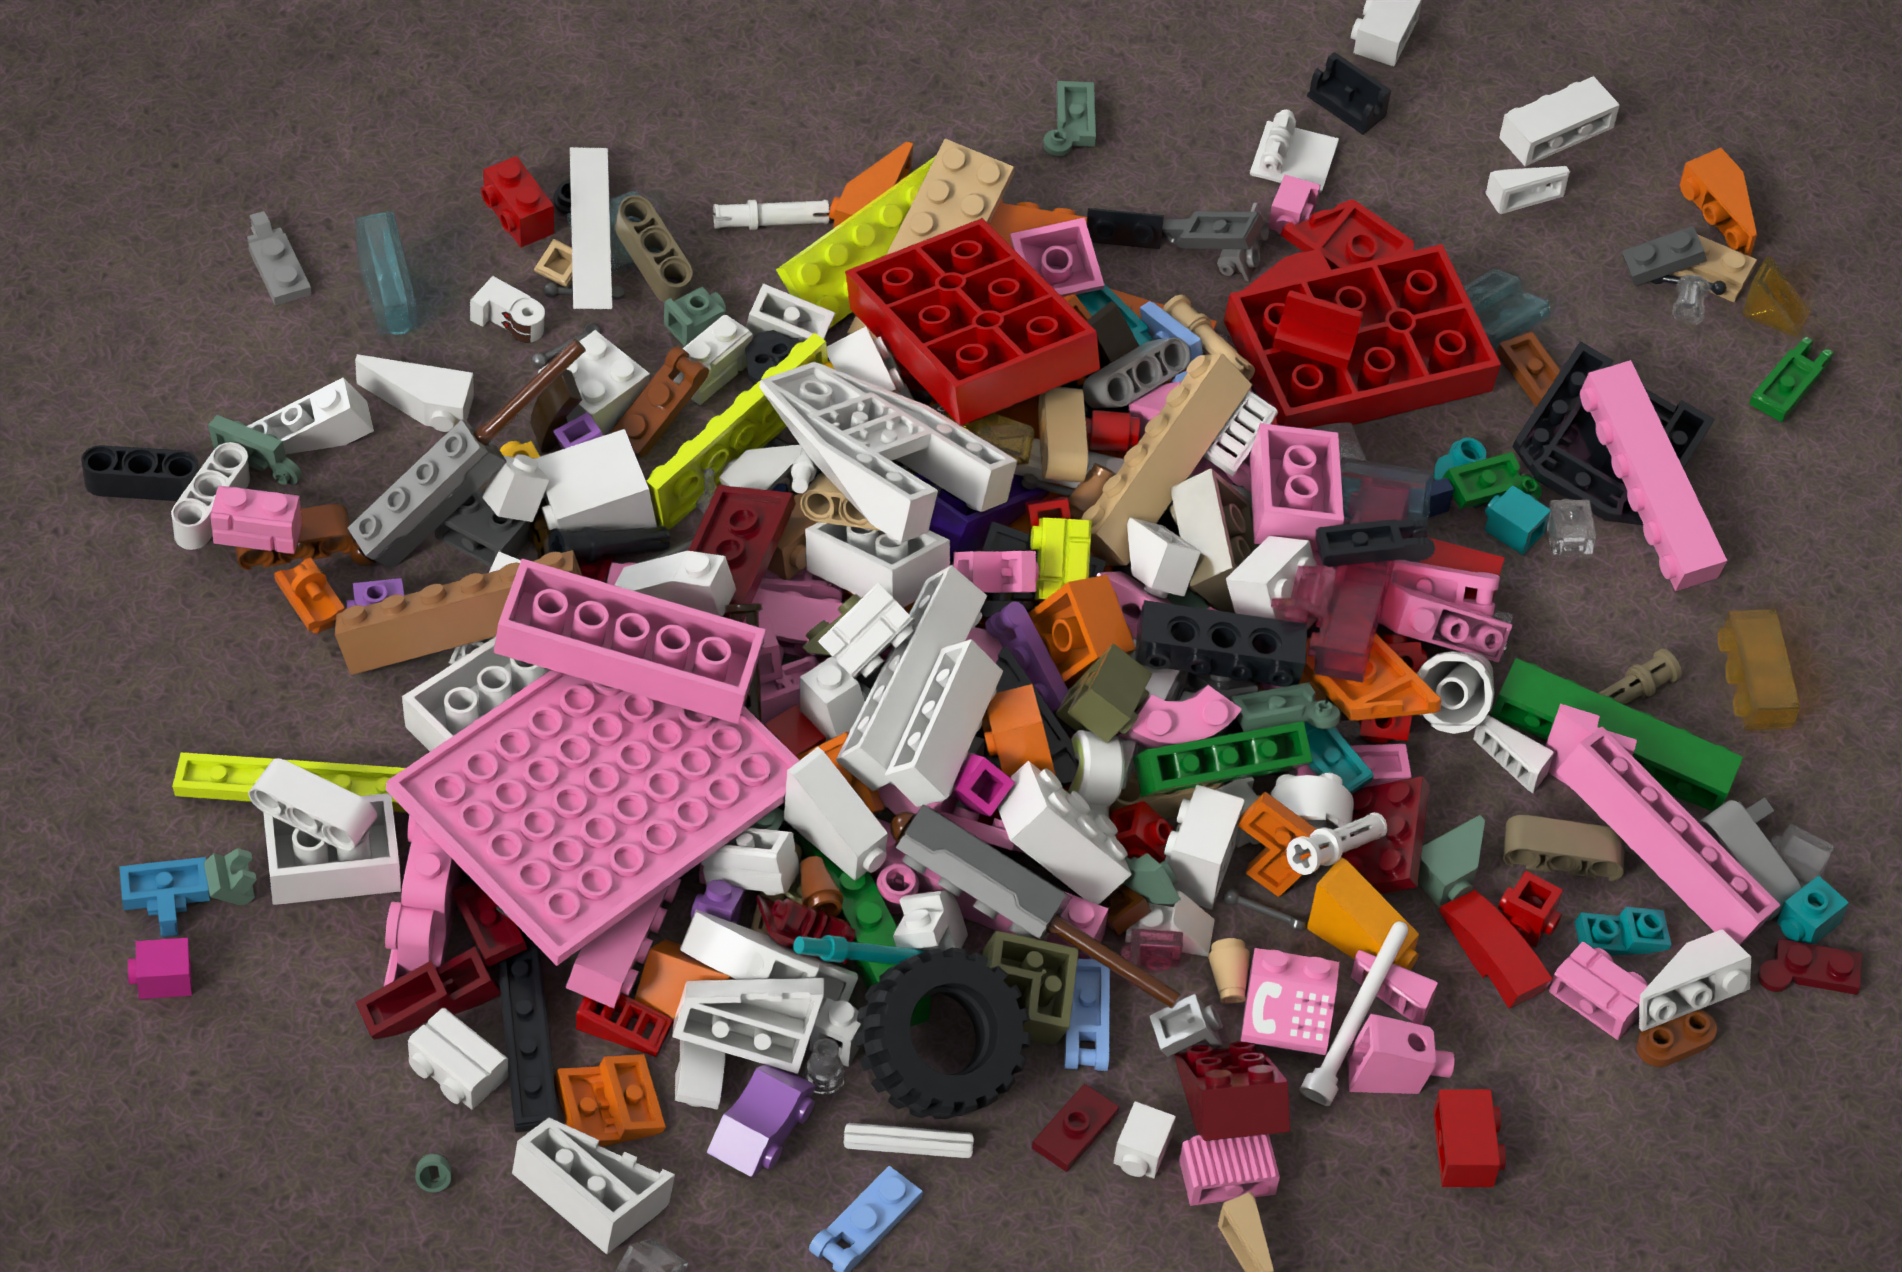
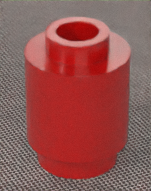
[1085,410,1140,452]

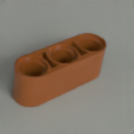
[235,504,354,570]

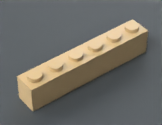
[1081,353,1252,566]

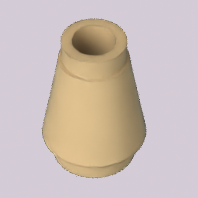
[1208,938,1250,1004]

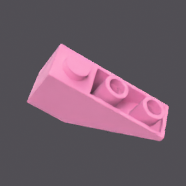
[1376,583,1513,663]

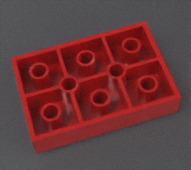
[845,218,1100,426]
[1223,244,1501,431]

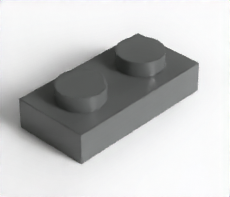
[1622,226,1707,286]

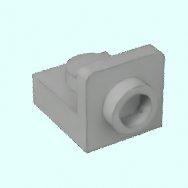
[1150,994,1223,1057]

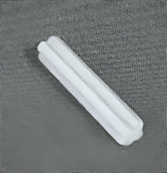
[844,1123,974,1158]

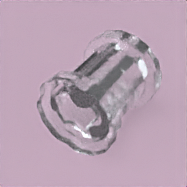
[1672,275,1711,325]

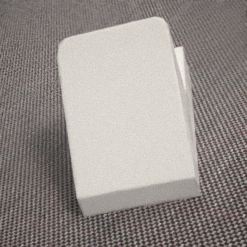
[1125,890,1215,957]

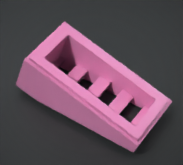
[1351,950,1438,1025]

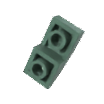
[1123,853,1181,904]

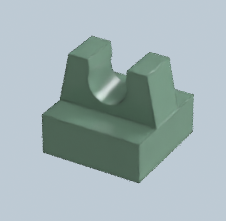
[204,848,257,905]

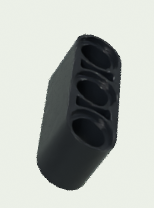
[81,445,199,501]

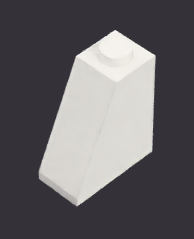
[800,656,865,742]
[784,747,888,881]

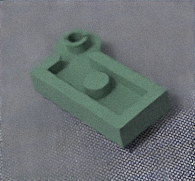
[1043,81,1096,156]
[208,415,302,485]
[1231,682,1340,732]

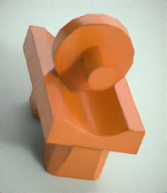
[274,557,345,634]

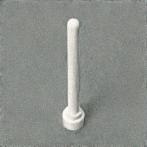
[1299,921,1408,1106]

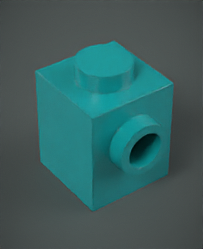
[1484,485,1551,555]
[1777,875,1849,945]

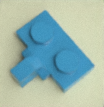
[119,857,210,937]

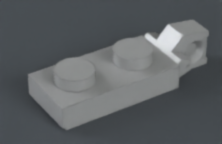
[247,211,311,305]

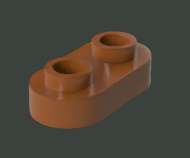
[1636,1009,1717,1067]

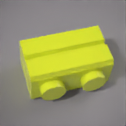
[1030,518,1092,600]

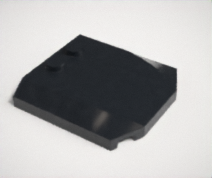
[1512,341,1715,525]

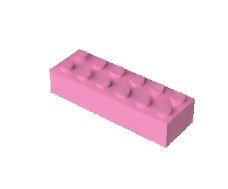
[494,559,766,724]

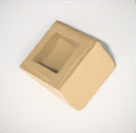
[534,239,573,288]

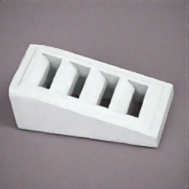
[1486,166,1570,214]
[1203,391,1278,477]
[1473,715,1554,794]

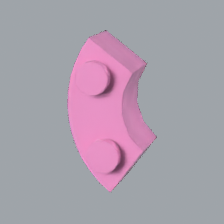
[1118,685,1242,749]

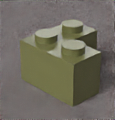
[1056,643,1152,743]
[982,931,1079,1045]

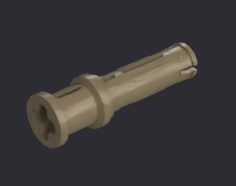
[1598,648,1682,705]

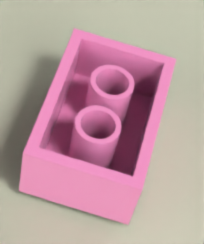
[1250,423,1344,551]

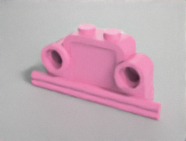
[384,815,463,986]

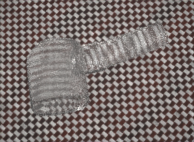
[696,468,716,514]

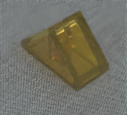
[1742,256,1810,337]

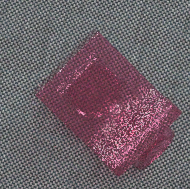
[1271,565,1336,623]

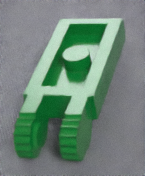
[1749,337,1834,423]

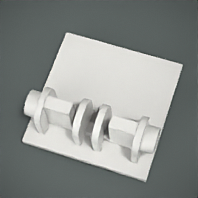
[1250,110,1339,193]

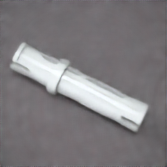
[713,200,829,230]

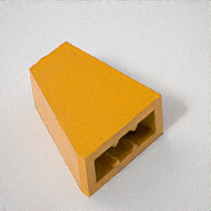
[1307,857,1419,970]

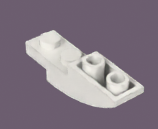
[680,909,858,1009]

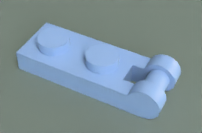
[1064,959,1110,1071]
[809,1166,923,1272]

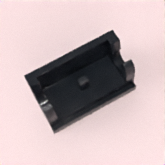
[1307,52,1391,135]

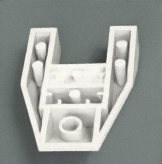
[759,362,1017,543]

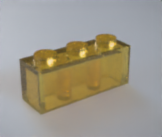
[1718,609,1800,730]

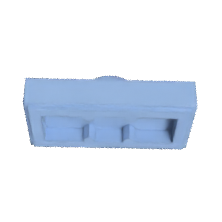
[1140,301,1203,368]

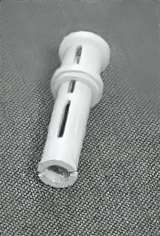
[1287,812,1387,875]

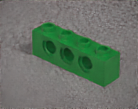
[1133,721,1313,797]

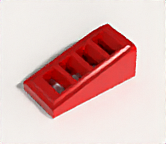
[576,993,673,1057]

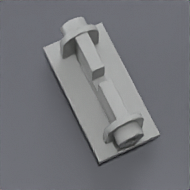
[1217,203,1269,282]

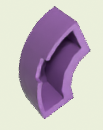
[707,1064,816,1177]

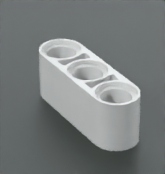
[171,442,250,550]
[248,759,377,851]

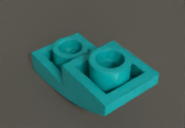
[1574,907,1672,956]

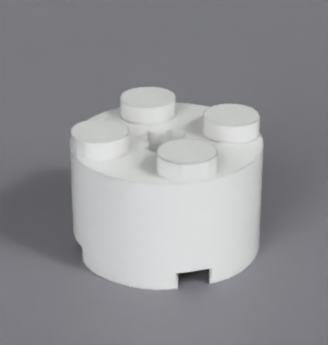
[1271,773,1354,853]

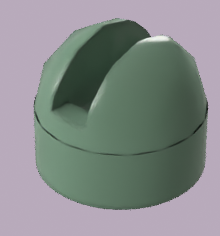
[415,1153,452,1192]

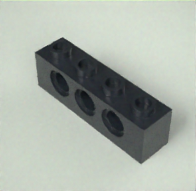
[1135,600,1307,687]

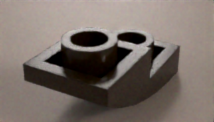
[530,369,582,453]

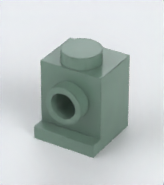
[664,287,726,347]

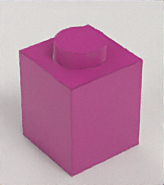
[951,753,1015,816]
[128,938,192,999]

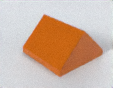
[634,939,736,1023]

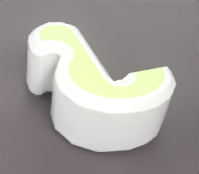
[1068,730,1125,818]

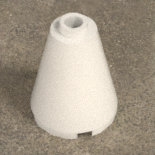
[1417,652,1494,734]

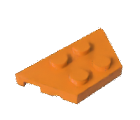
[1303,604,1441,721]

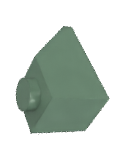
[1418,815,1485,908]

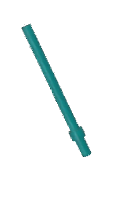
[794,935,970,964]

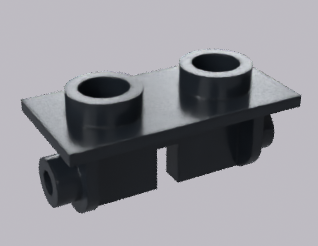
[1086,208,1164,249]

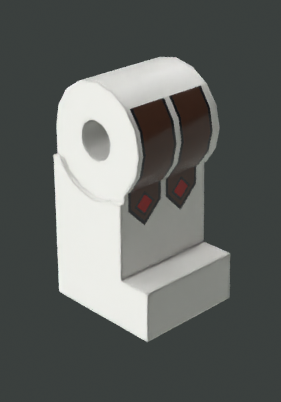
[470,276,545,343]

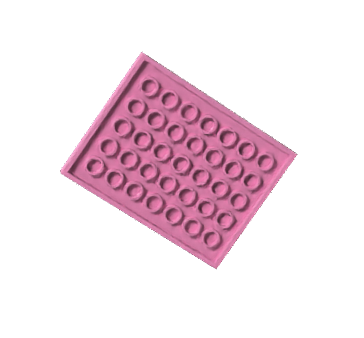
[386,670,800,966]

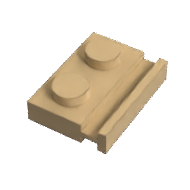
[1669,234,1757,303]

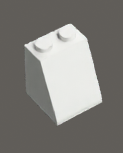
[534,429,657,532]

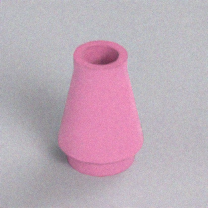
[877,864,919,914]

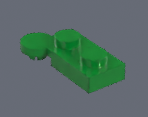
[1443,452,1542,510]

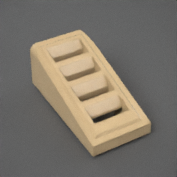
[1218,1192,1274,1272]

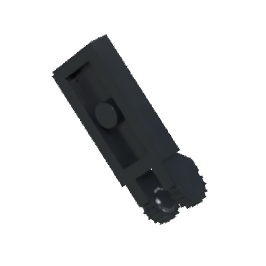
[1315,519,1435,568]

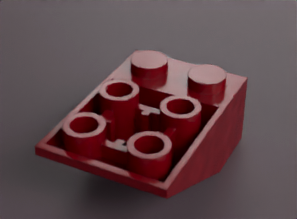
[1174,1041,1290,1141]

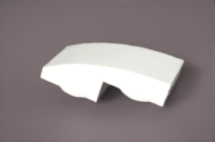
[675,1040,725,1109]

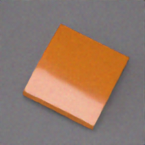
[554,1054,666,1147]

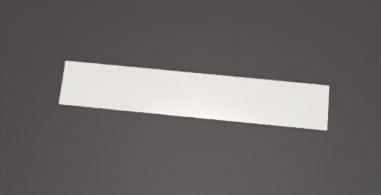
[570,147,612,309]

